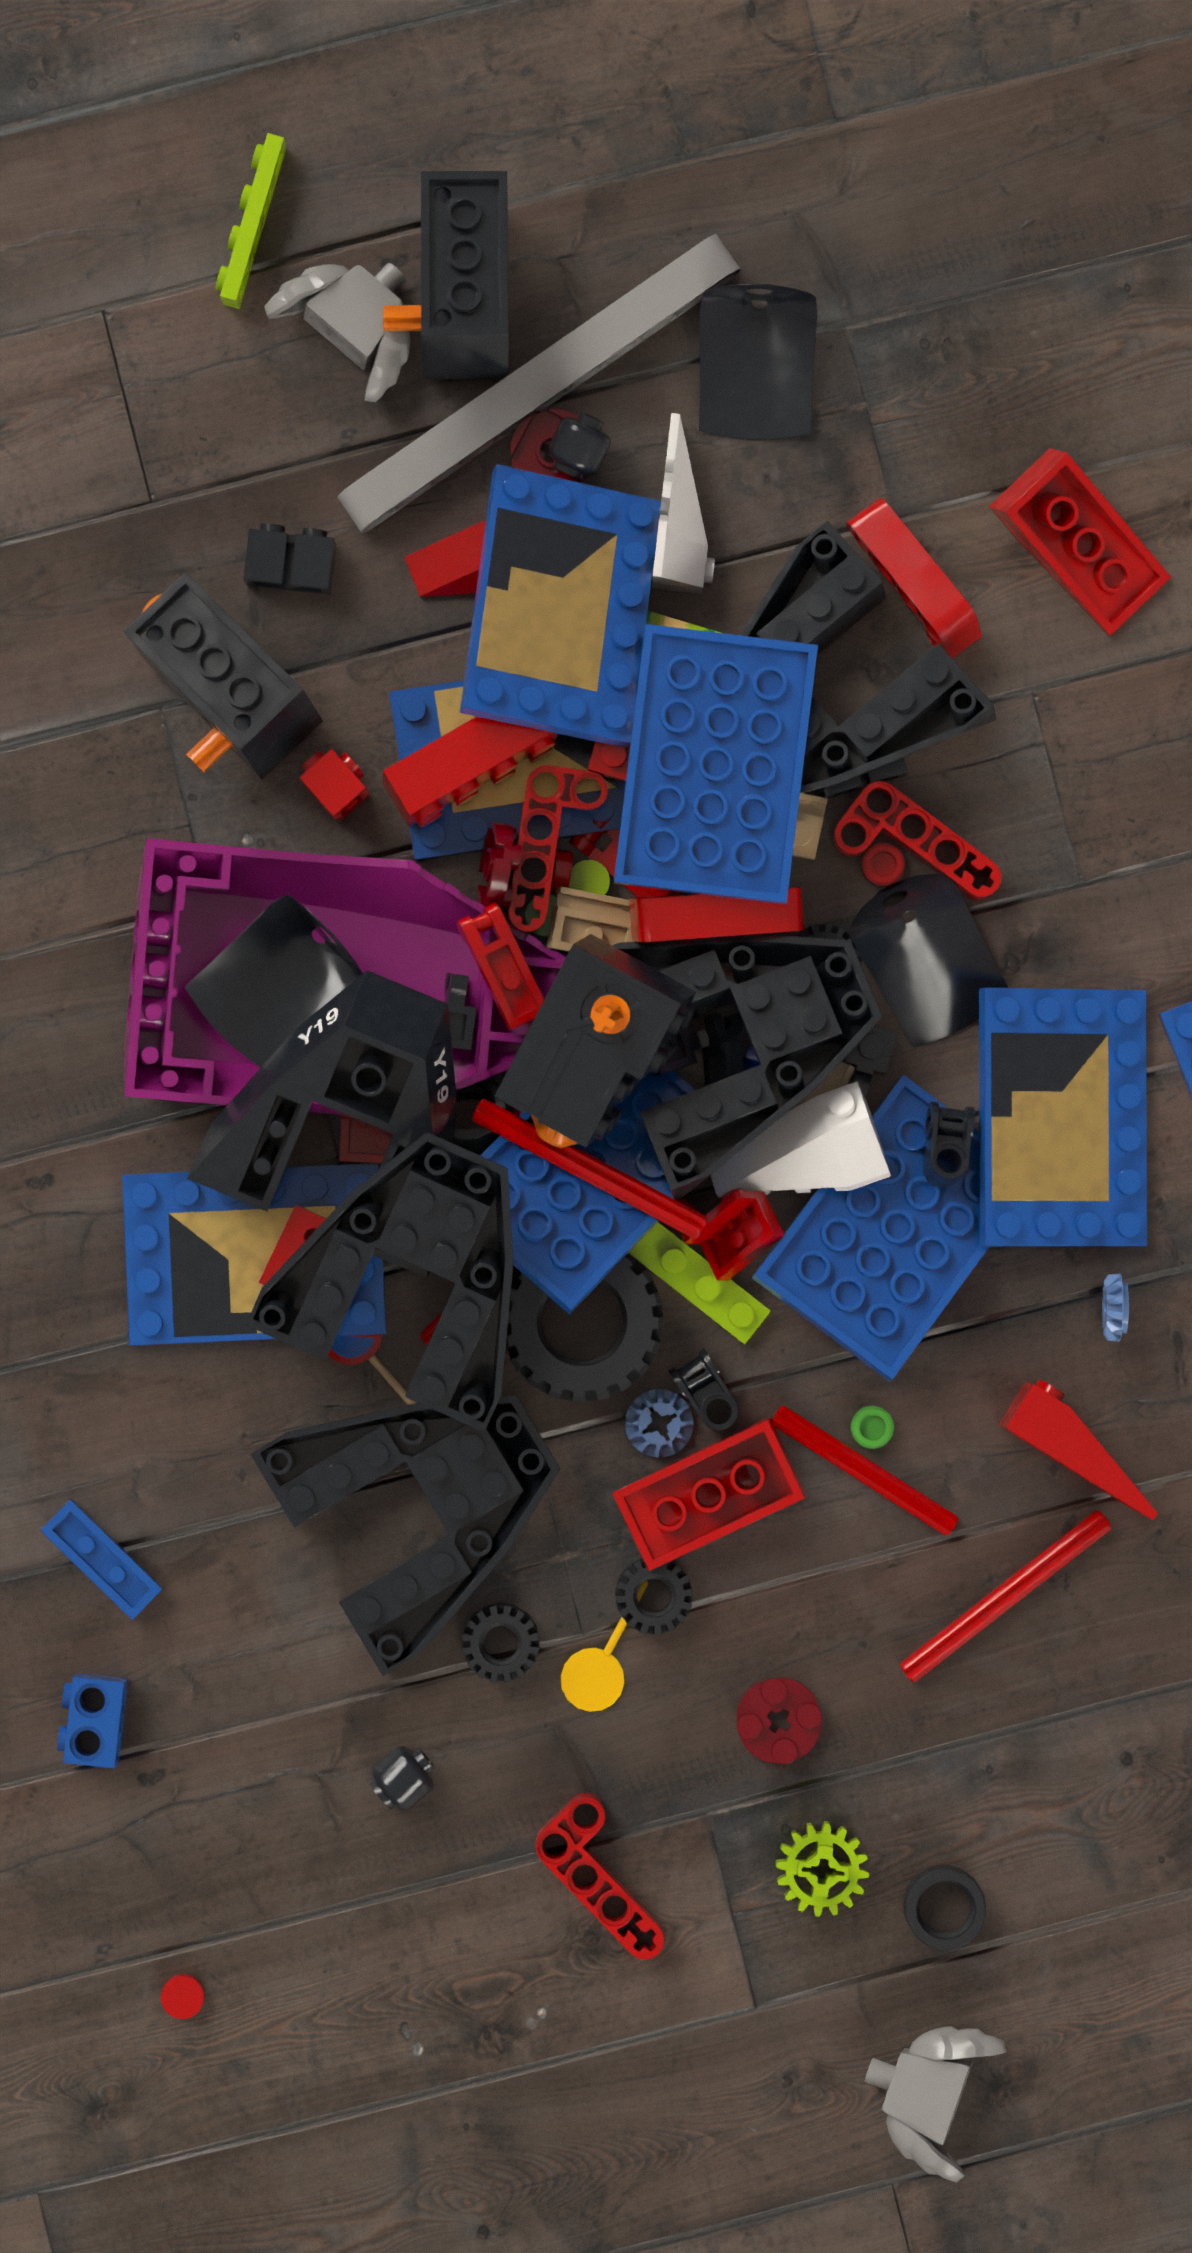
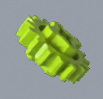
[775,1821,869,1917]

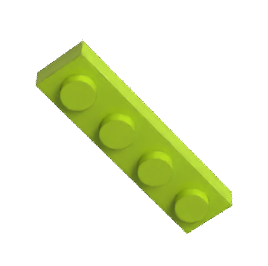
[216,133,287,309]
[628,1222,771,1344]

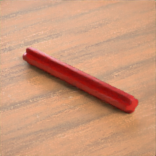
[772,1406,958,1536]

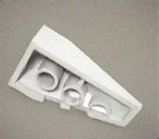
[652,413,715,594]
[711,1082,891,1197]

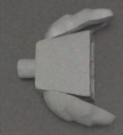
[264,263,411,402]
[864,2026,1007,2183]

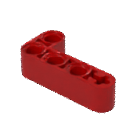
[846,498,982,659]
[508,765,608,932]
[832,781,1001,900]
[629,887,804,942]
[535,1792,664,1960]

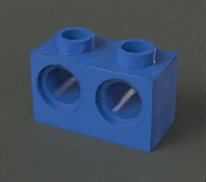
[57,1673,128,1768]

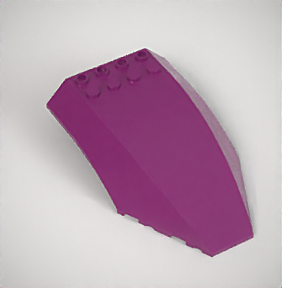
[124,838,566,1115]

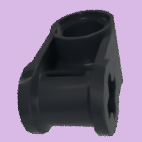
[923,1101,975,1188]
[668,1348,738,1431]

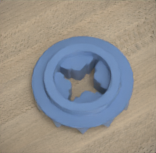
[1102,1273,1129,1342]
[625,1389,694,1458]

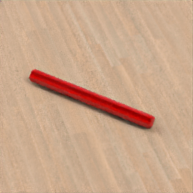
[472,1099,707,1239]
[900,1511,1111,1682]

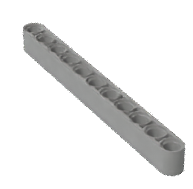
[337,234,741,533]

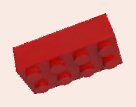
[382,716,558,828]

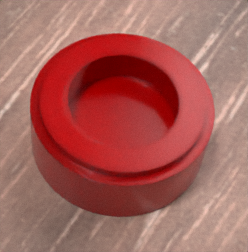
[861,843,905,887]
[550,849,573,892]
[161,1974,205,2019]

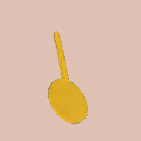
[561,1580,648,1712]

